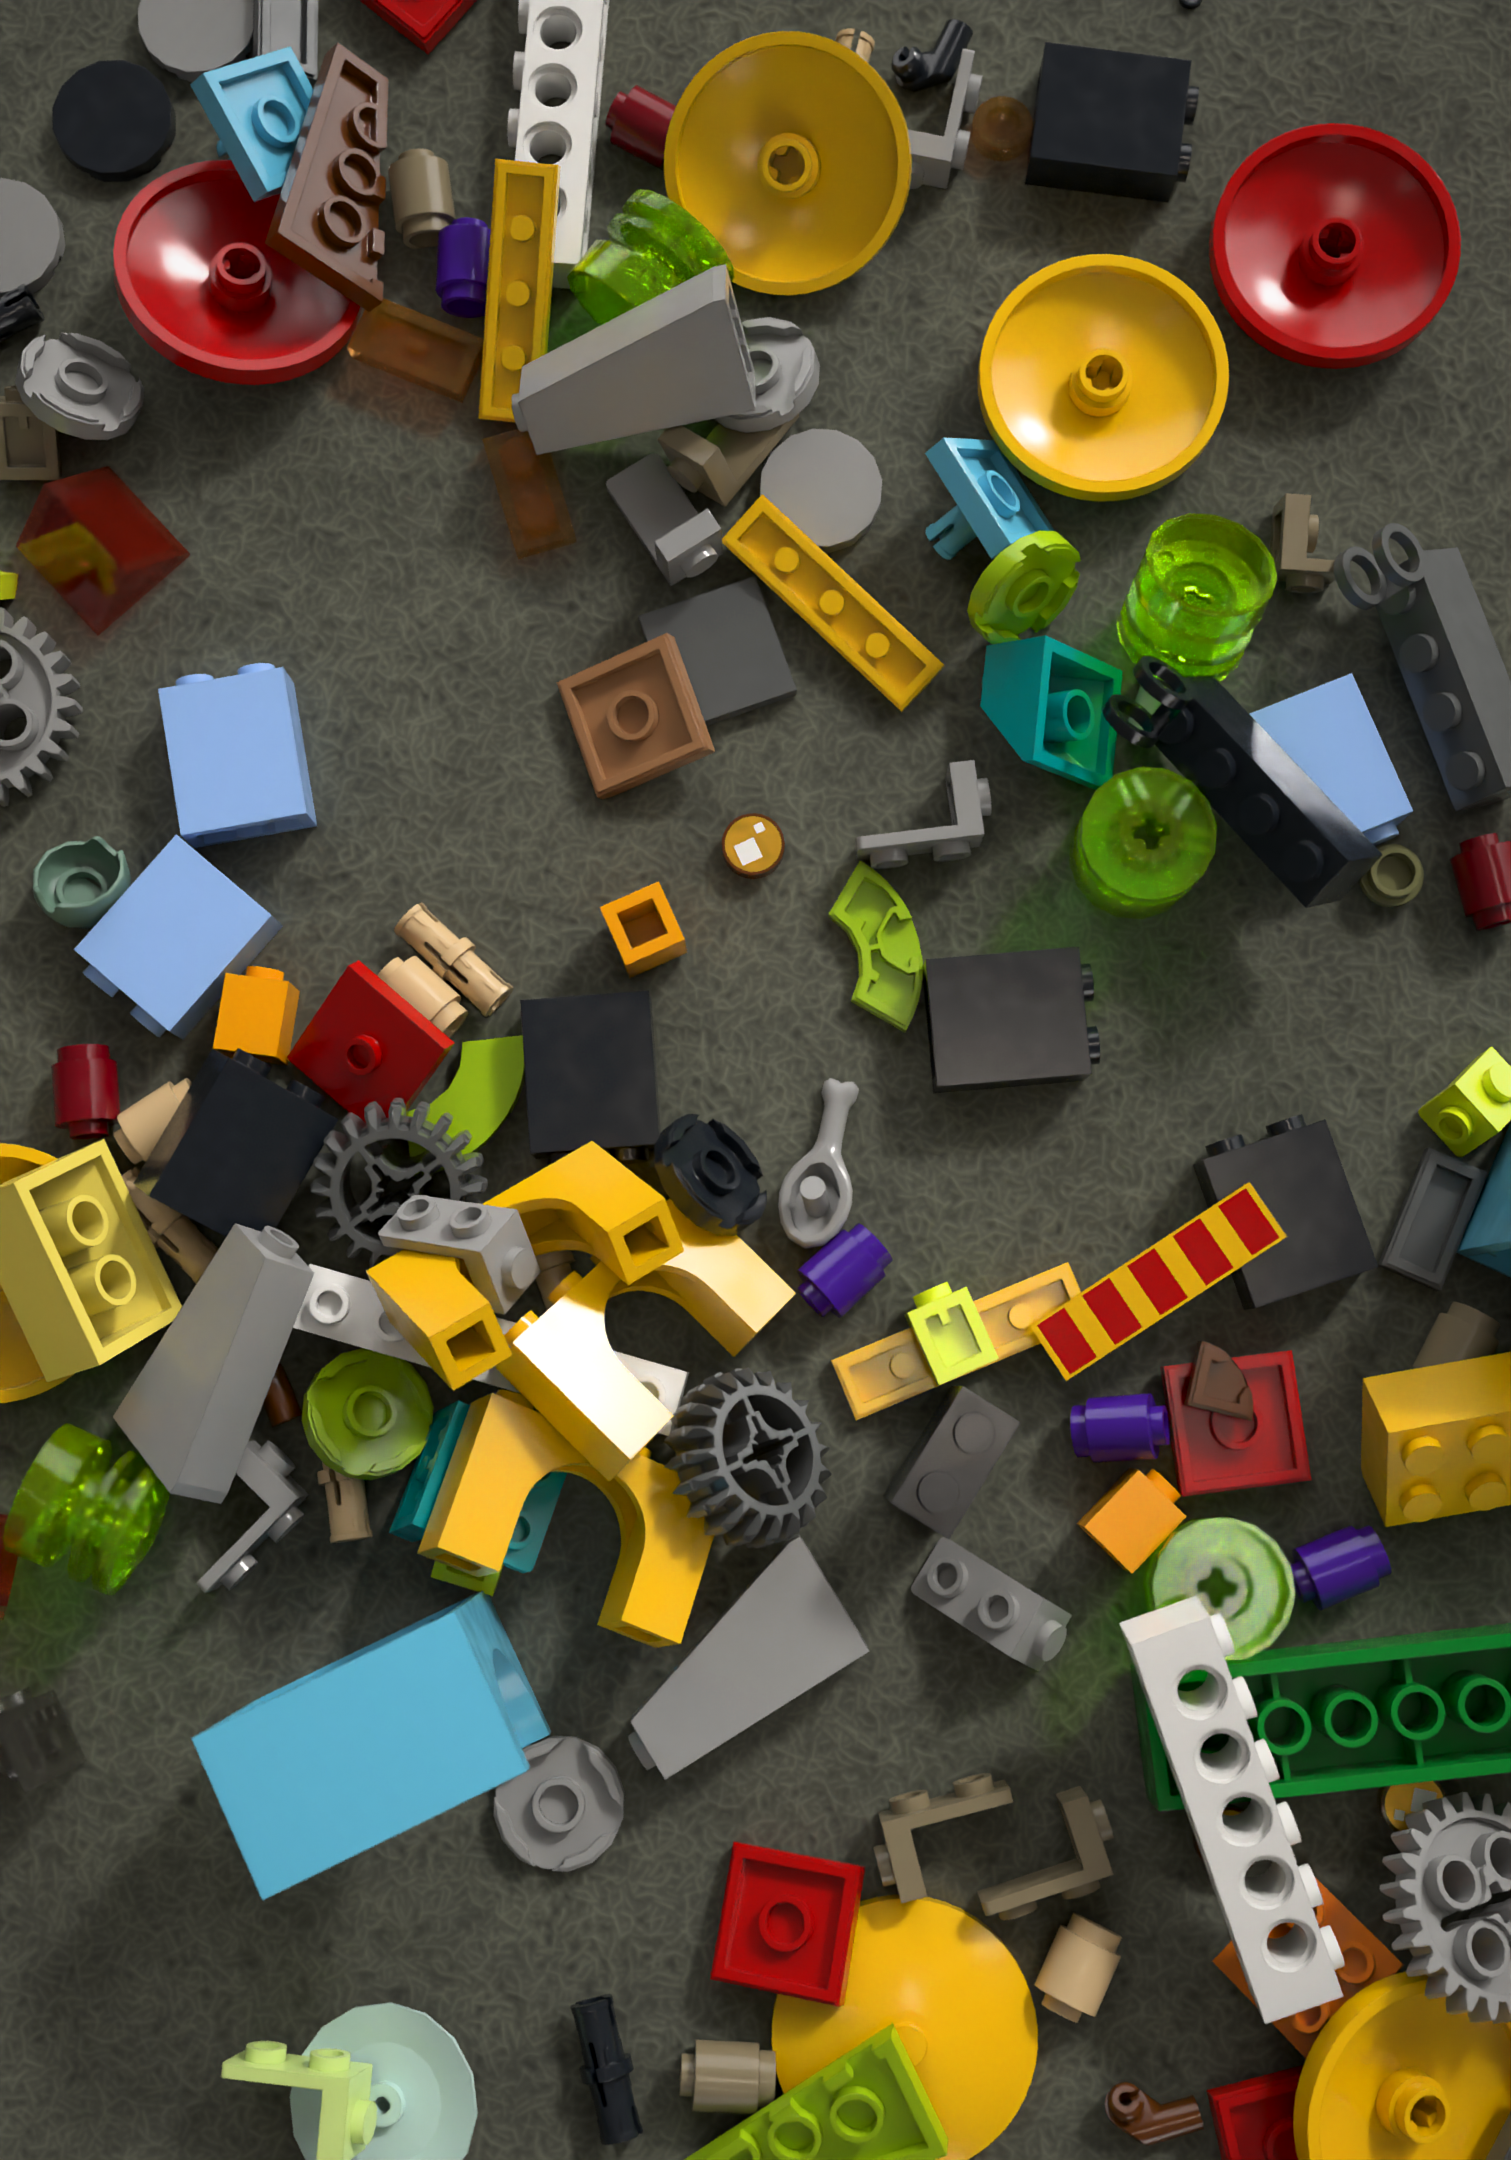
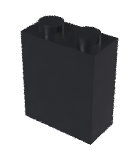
[1025,42,1199,203]
[923,947,1100,1093]
[520,990,661,1166]
[133,1048,339,1237]
[1193,1114,1378,1310]
[883,1386,1021,1540]

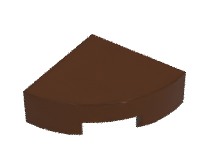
[1184,1341,1253,1421]

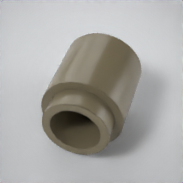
[388,149,456,249]
[1411,1301,1501,1369]
[679,2040,776,2114]

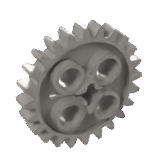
[0,607,83,807]
[1380,1792,1511,2024]

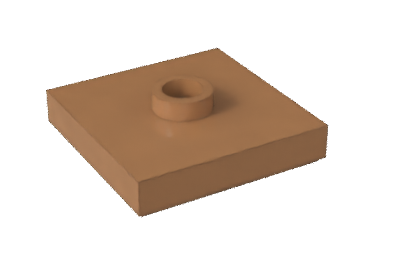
[557,633,715,799]

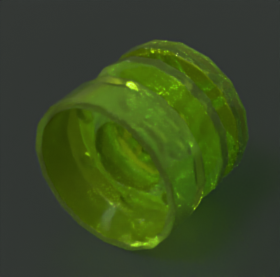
[567,189,734,326]
[1117,513,1278,682]
[1069,767,1217,919]
[3,1423,170,1595]
[1142,1517,1295,1661]

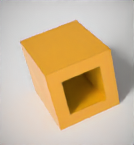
[600,881,687,978]
[213,966,300,1065]
[1077,1468,1187,1574]

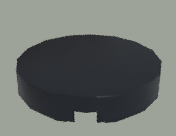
[52,60,176,182]
[654,1114,767,1236]

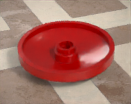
[1209,123,1461,369]
[113,160,362,385]

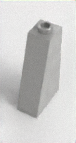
[511,264,756,455]
[113,1223,314,1504]
[628,1533,869,1780]

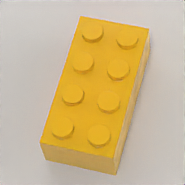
[1361,1352,1511,1527]

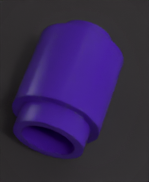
[436,217,491,318]
[797,1223,893,1318]
[1070,1393,1170,1463]
[1286,1525,1391,1611]

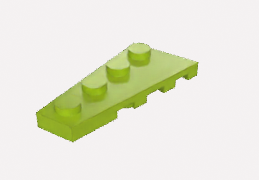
[684,2023,948,2160]

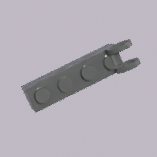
[1334,523,1511,812]

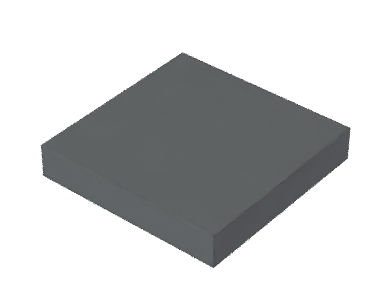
[638,576,797,726]

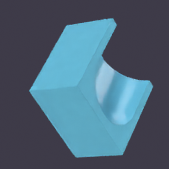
[191,1591,551,1900]

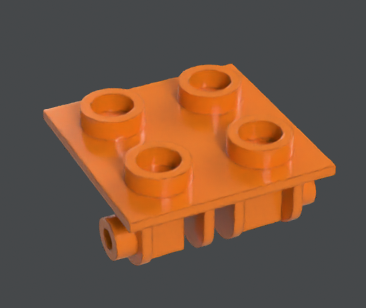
[1212,1876,1404,2058]

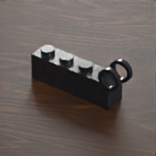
[1102,656,1383,908]

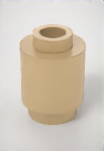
[377,956,469,1038]
[114,1078,192,1165]
[1034,1912,1122,2023]

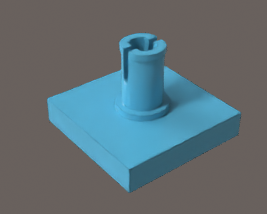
[190,46,314,202]
[925,437,1054,560]

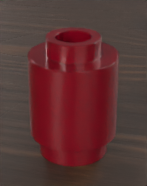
[605,85,676,171]
[1450,833,1511,931]
[51,1044,121,1140]

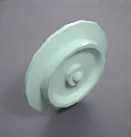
[290,2002,478,2160]

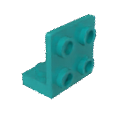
[389,1400,567,1573]

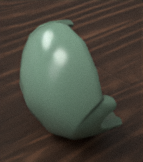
[33,836,131,929]

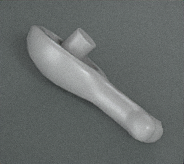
[778,1078,859,1249]

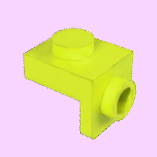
[1418,1046,1511,1157]

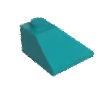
[980,635,1123,792]

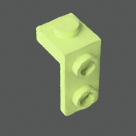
[221,2041,377,2160]

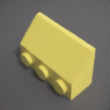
[0,1139,182,1382]

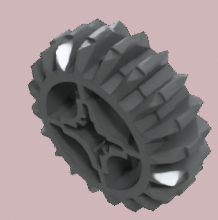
[310,1098,488,1268]
[664,1367,832,1548]

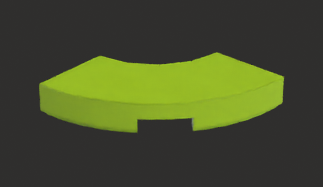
[828,861,923,1033]
[406,1035,525,1177]

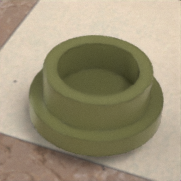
[1359,844,1424,907]

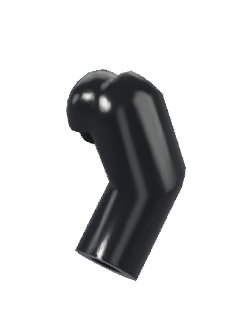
[891,19,973,92]

